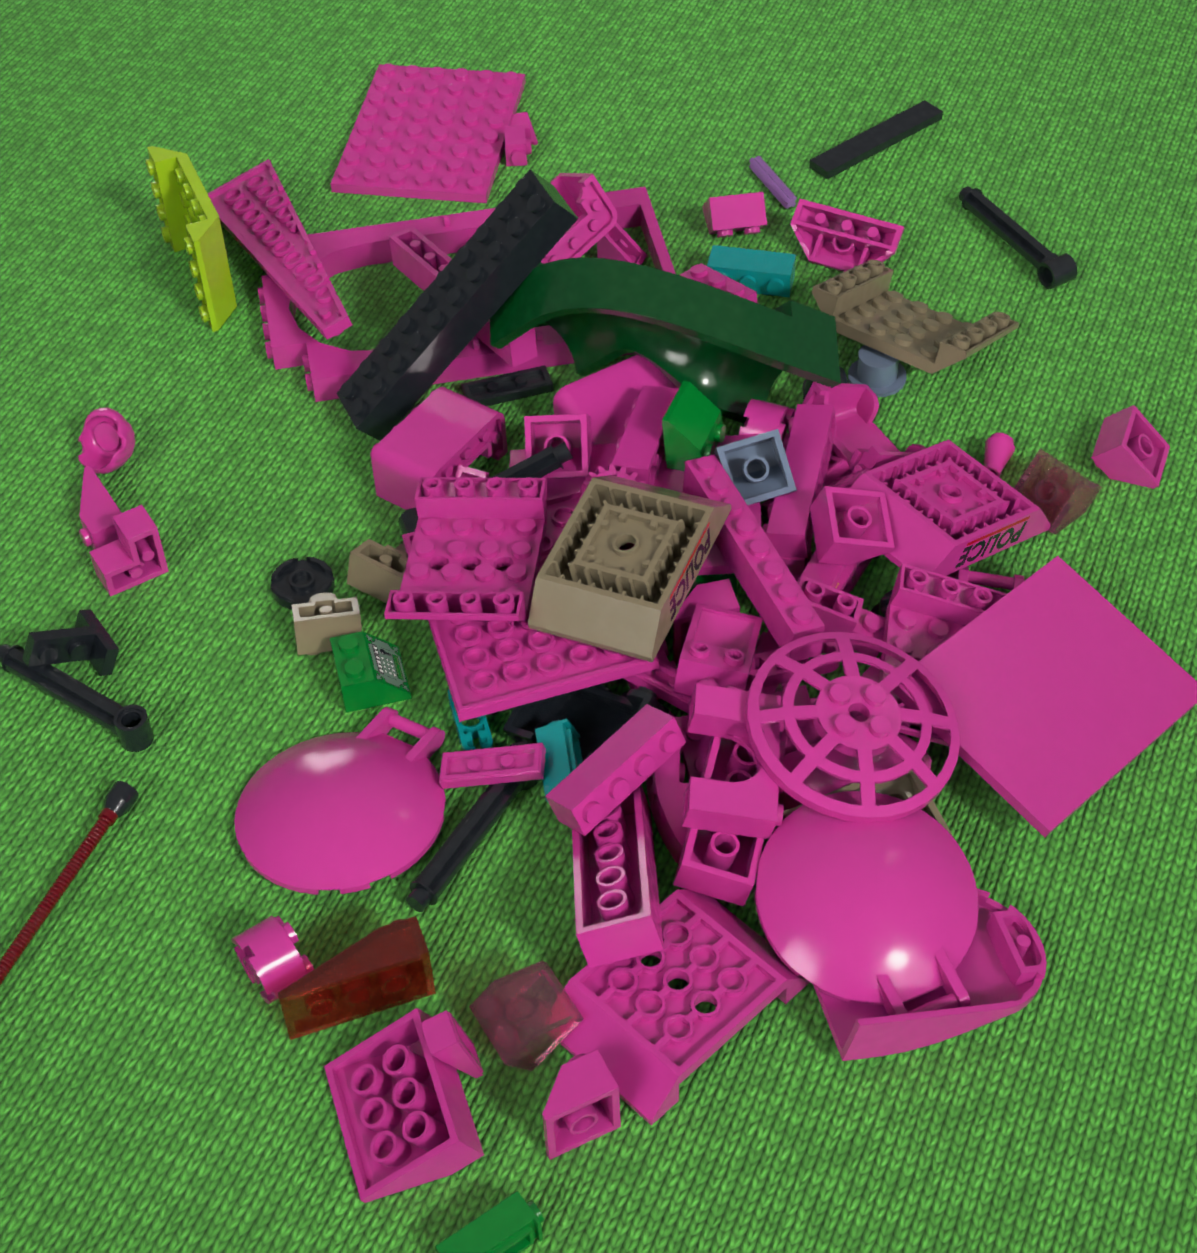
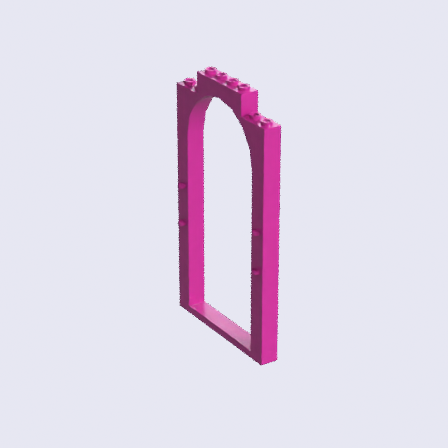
[258,187,676,402]

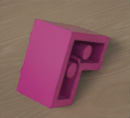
[89,505,169,597]

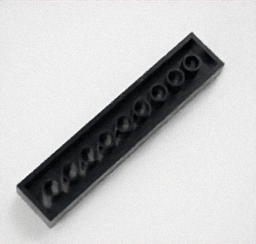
[336,169,578,441]

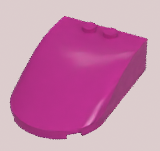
[813,888,1047,1061]

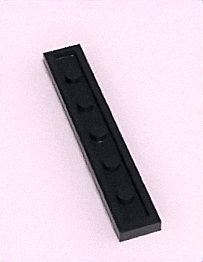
[809,100,943,179]

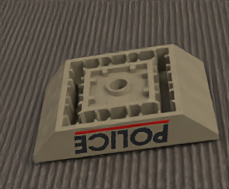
[528,475,732,662]

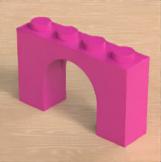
[682,683,785,839]

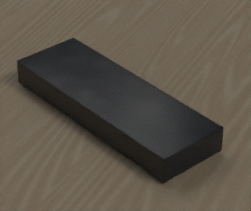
[461,365,554,406]

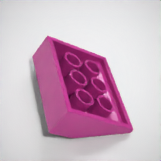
[324,1008,484,1203]

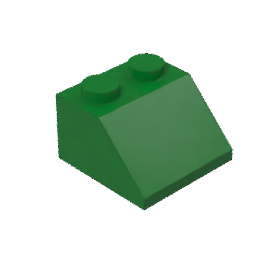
[662,381,726,471]

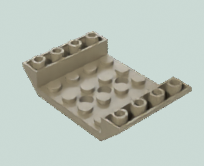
[812,259,1019,374]

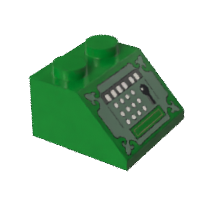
[330,631,412,713]

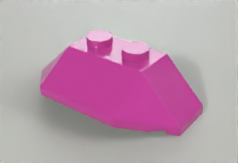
[790,199,905,272]

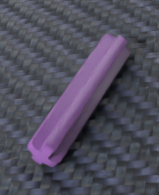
[749,156,797,209]

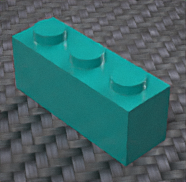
[707,245,796,298]

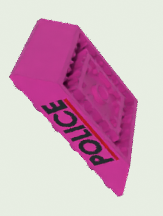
[849,439,1051,576]

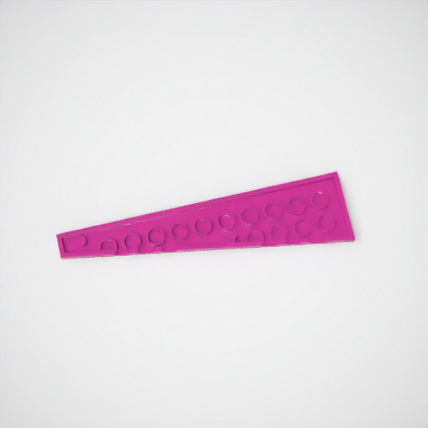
[207,159,352,340]

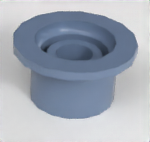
[848,345,907,397]

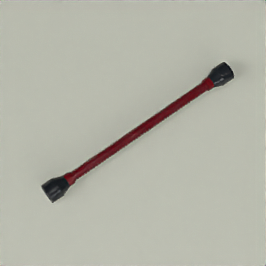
[0,781,139,985]

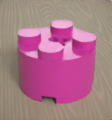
[739,399,795,445]
[231,915,315,1004]

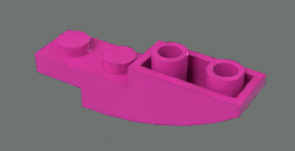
[798,575,885,657]
[646,716,688,863]

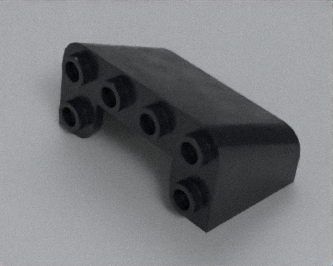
[503,684,669,761]

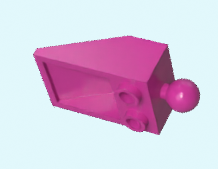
[673,603,763,696]

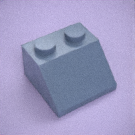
[714,429,797,505]

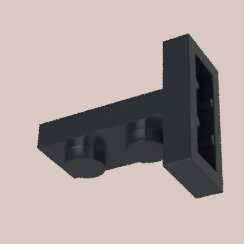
[22,609,119,676]

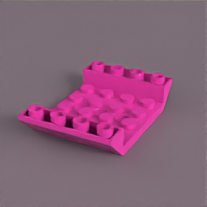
[384,477,547,621]
[879,563,1007,747]
[543,889,810,1126]

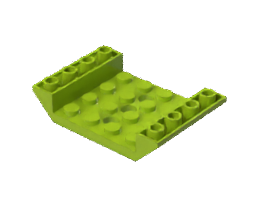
[145,146,237,332]

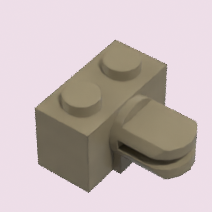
[347,539,408,604]
[291,593,362,655]

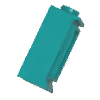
[535,719,583,802]

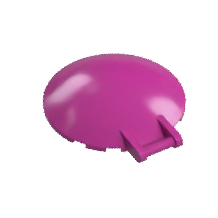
[234,707,446,895]
[755,791,979,1015]

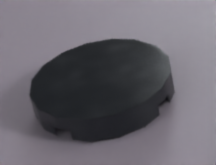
[271,557,335,610]

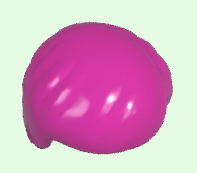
[78,407,135,474]

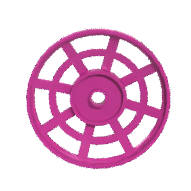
[745,632,960,822]

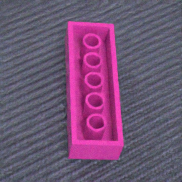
[673,685,795,907]
[572,784,664,968]

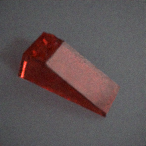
[278,916,436,1040]

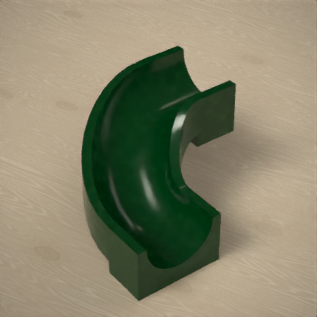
[490,257,841,424]

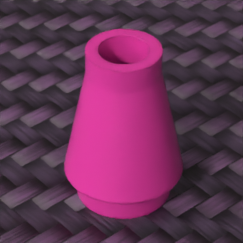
[984,433,1015,477]

